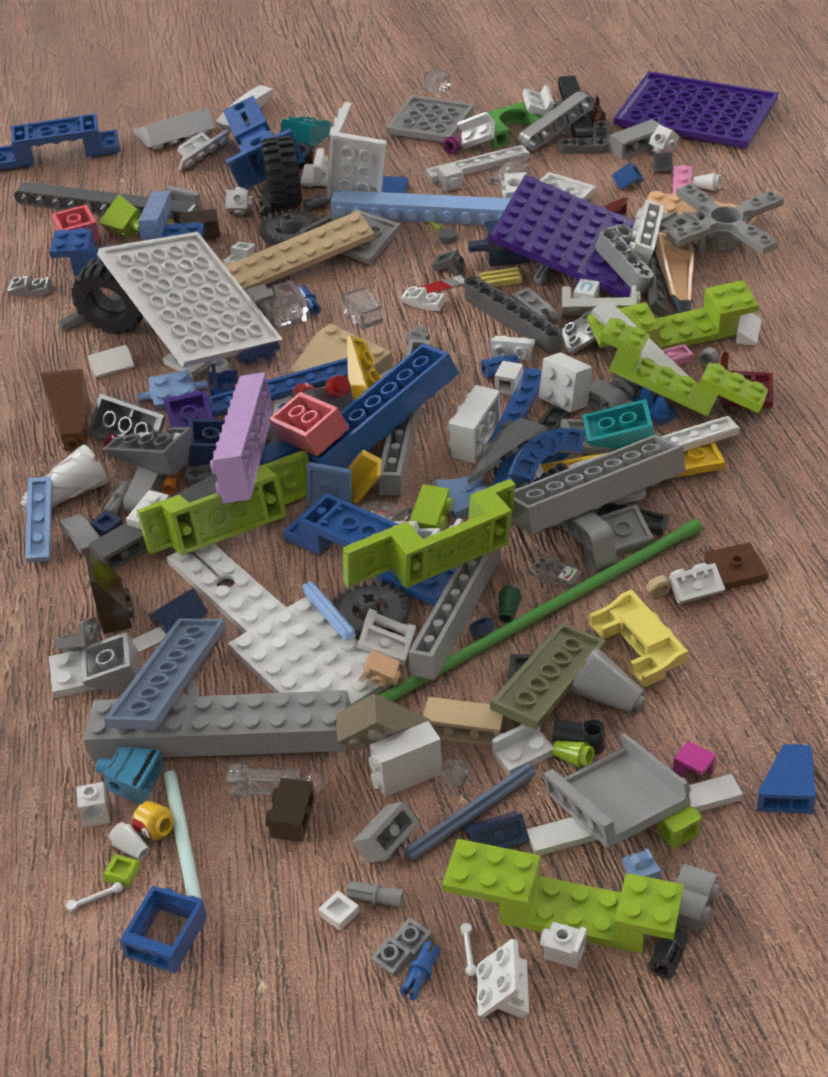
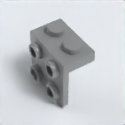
[562,309,615,354]

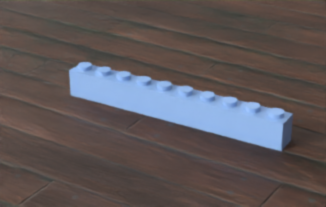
[330,190,510,225]

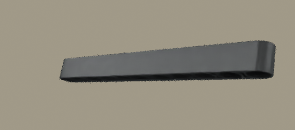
[14,182,198,224]

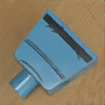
[96,746,165,805]

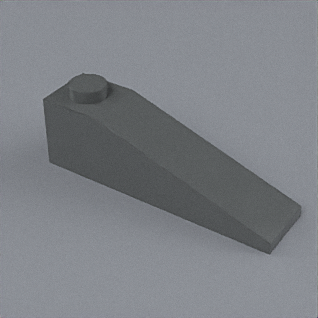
[87,394,166,440]
[467,418,548,484]
[102,427,192,475]

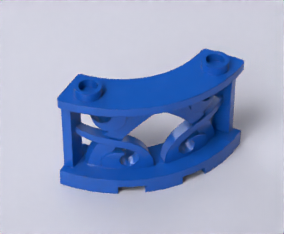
[491,428,585,488]

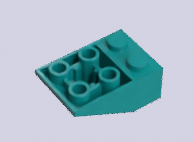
[280,116,333,146]

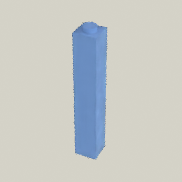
[138,190,173,240]

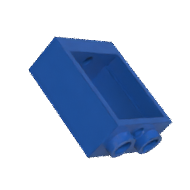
[119,885,207,974]

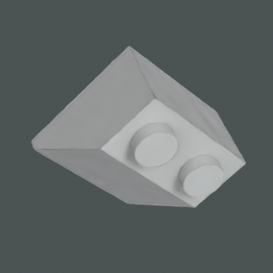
[81,632,140,693]

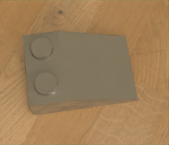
[336,694,430,751]

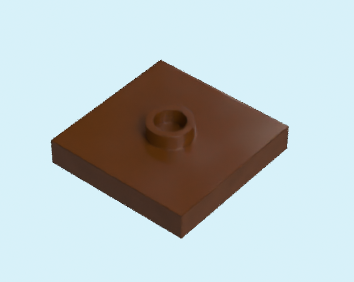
[705,542,769,589]

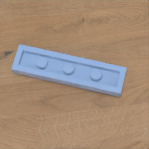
[26,477,52,562]

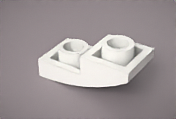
[400,286,447,311]

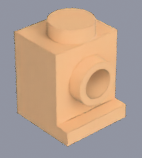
[359,649,401,687]

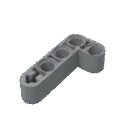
[595,224,653,293]
[560,510,617,572]

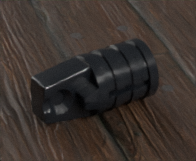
[648,924,688,979]

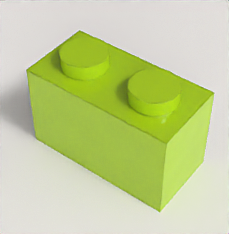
[410,484,454,531]

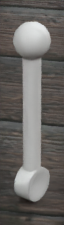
[66,882,123,912]
[460,923,477,976]

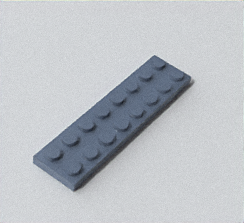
[104,618,226,731]

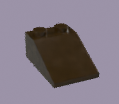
[84,549,135,634]

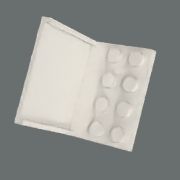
[326,102,386,199]

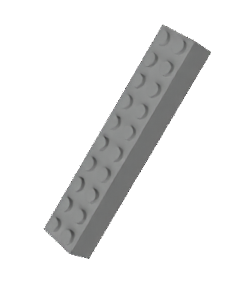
[83,690,351,760]

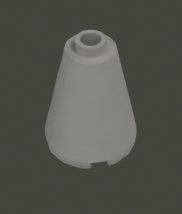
[571,648,646,713]

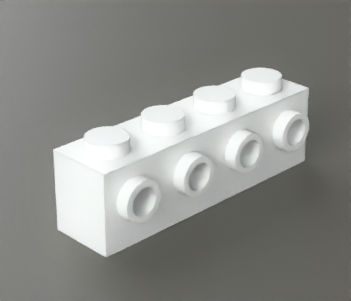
[629,199,664,265]

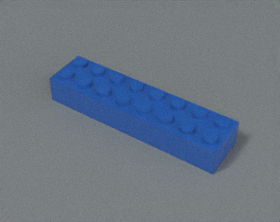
[295,343,459,468]

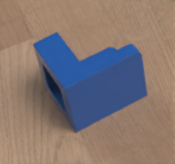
[612,163,644,190]

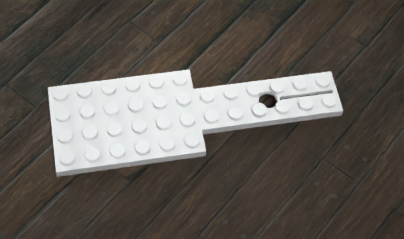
[167,543,392,706]

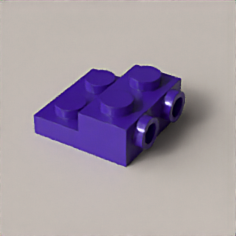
[164,390,213,427]

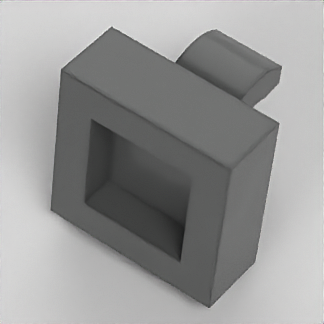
[653,152,673,172]

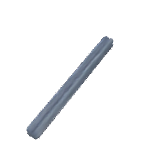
[404,764,536,861]

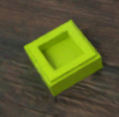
[102,854,141,888]

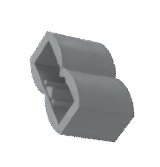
[676,864,721,932]

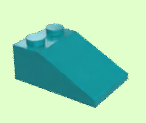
[582,399,655,449]

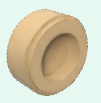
[646,575,671,598]

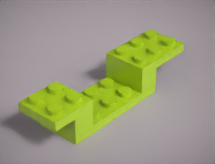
[587,280,759,350]
[598,317,769,416]
[136,450,309,555]
[343,479,516,588]
[442,839,684,954]

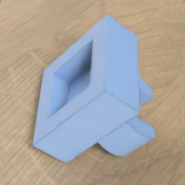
[622,849,661,879]

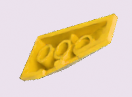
[347,335,383,400]

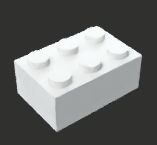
[447,385,500,464]

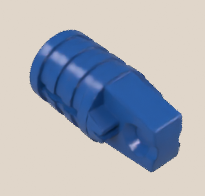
[481,354,520,378]

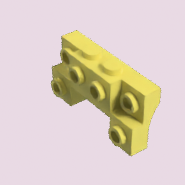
[589,589,688,688]

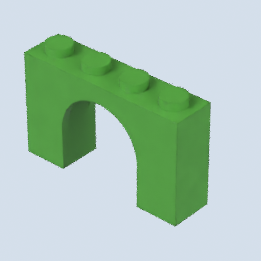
[475,102,550,149]

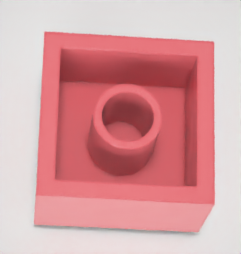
[51,204,100,242]

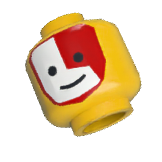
[132,801,173,841]

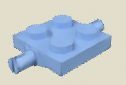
[137,370,208,411]

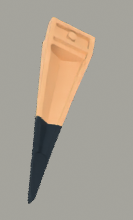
[655,232,694,313]

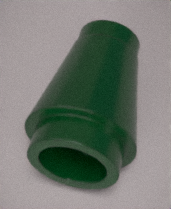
[498,585,522,623]

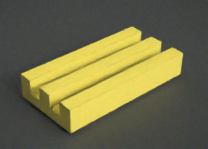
[480,267,522,288]

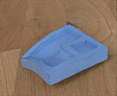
[435,476,489,520]

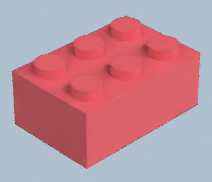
[268,392,349,456]

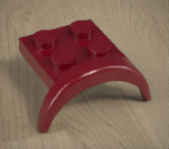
[718,351,774,408]

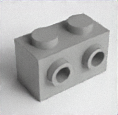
[352,801,420,863]

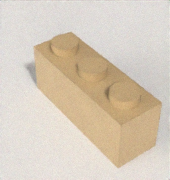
[423,697,506,746]

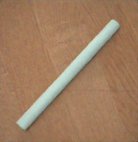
[163,771,202,901]

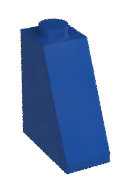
[757,744,816,814]

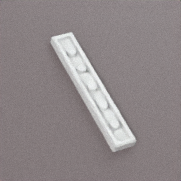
[425,145,530,183]
[591,298,689,377]

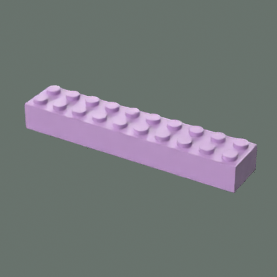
[210,372,273,503]

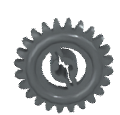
[259,208,318,245]
[333,578,410,639]

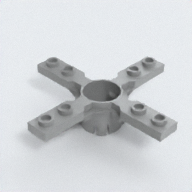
[666,184,784,255]

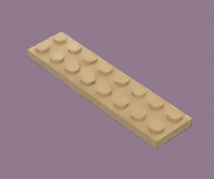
[225,210,375,292]

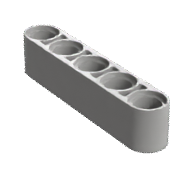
[518,92,594,150]
[123,467,165,513]

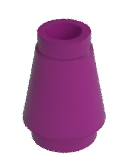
[443,134,462,154]

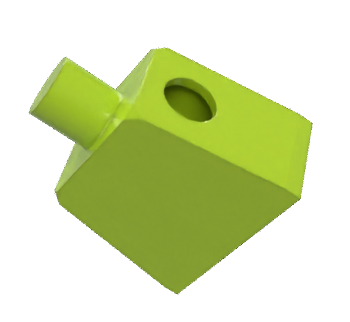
[99,194,141,238]

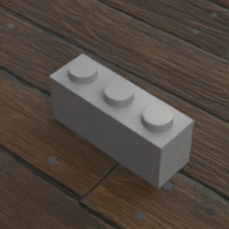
[609,119,662,159]

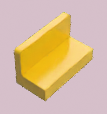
[346,449,382,504]

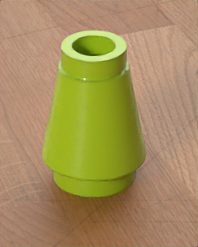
[552,741,594,769]

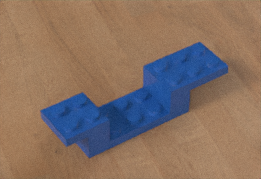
[0,113,120,170]
[49,222,205,276]
[283,493,456,607]

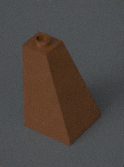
[40,369,90,451]

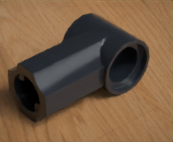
[552,719,606,755]

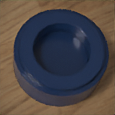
[468,618,495,637]

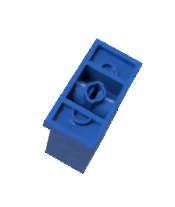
[223,95,305,189]

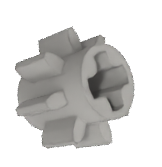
[406,326,431,345]

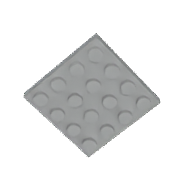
[386,95,474,143]

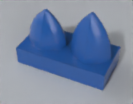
[632,387,677,426]

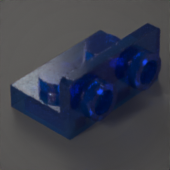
[208,364,238,396]

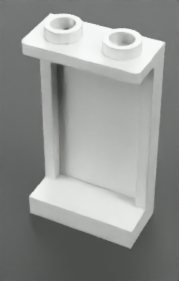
[562,286,640,316]

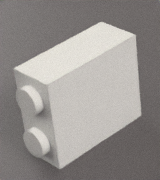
[368,721,443,797]

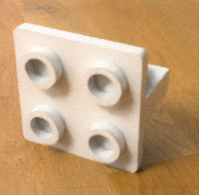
[301,149,329,187]
[476,939,529,1018]

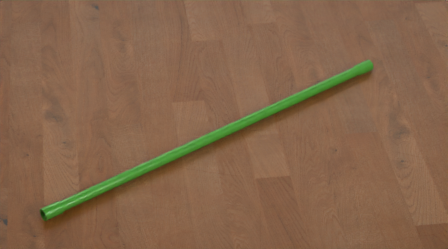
[379,518,703,702]

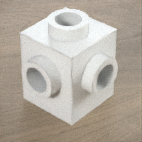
[648,125,680,153]
[225,187,254,215]

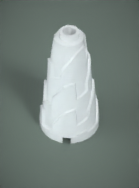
[20,445,108,513]

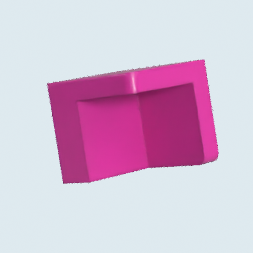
[673,741,716,778]

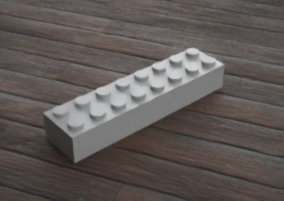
[511,435,686,534]

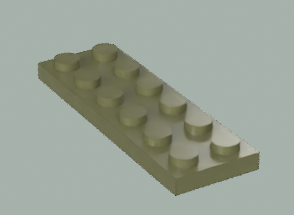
[490,622,606,730]

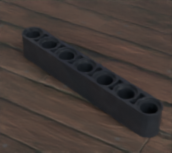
[558,75,593,138]

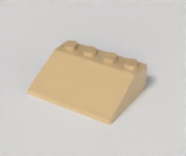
[291,323,393,388]

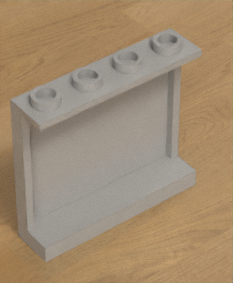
[543,733,691,848]

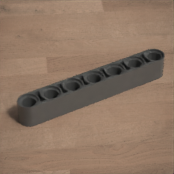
[464,276,562,354]

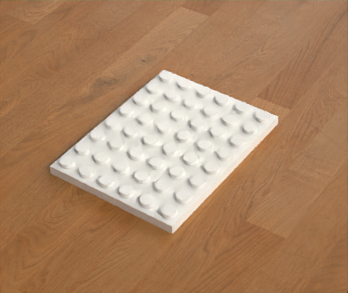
[97,232,283,368]

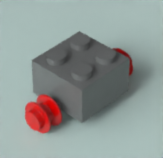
[292,375,354,412]

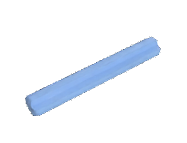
[302,581,356,641]

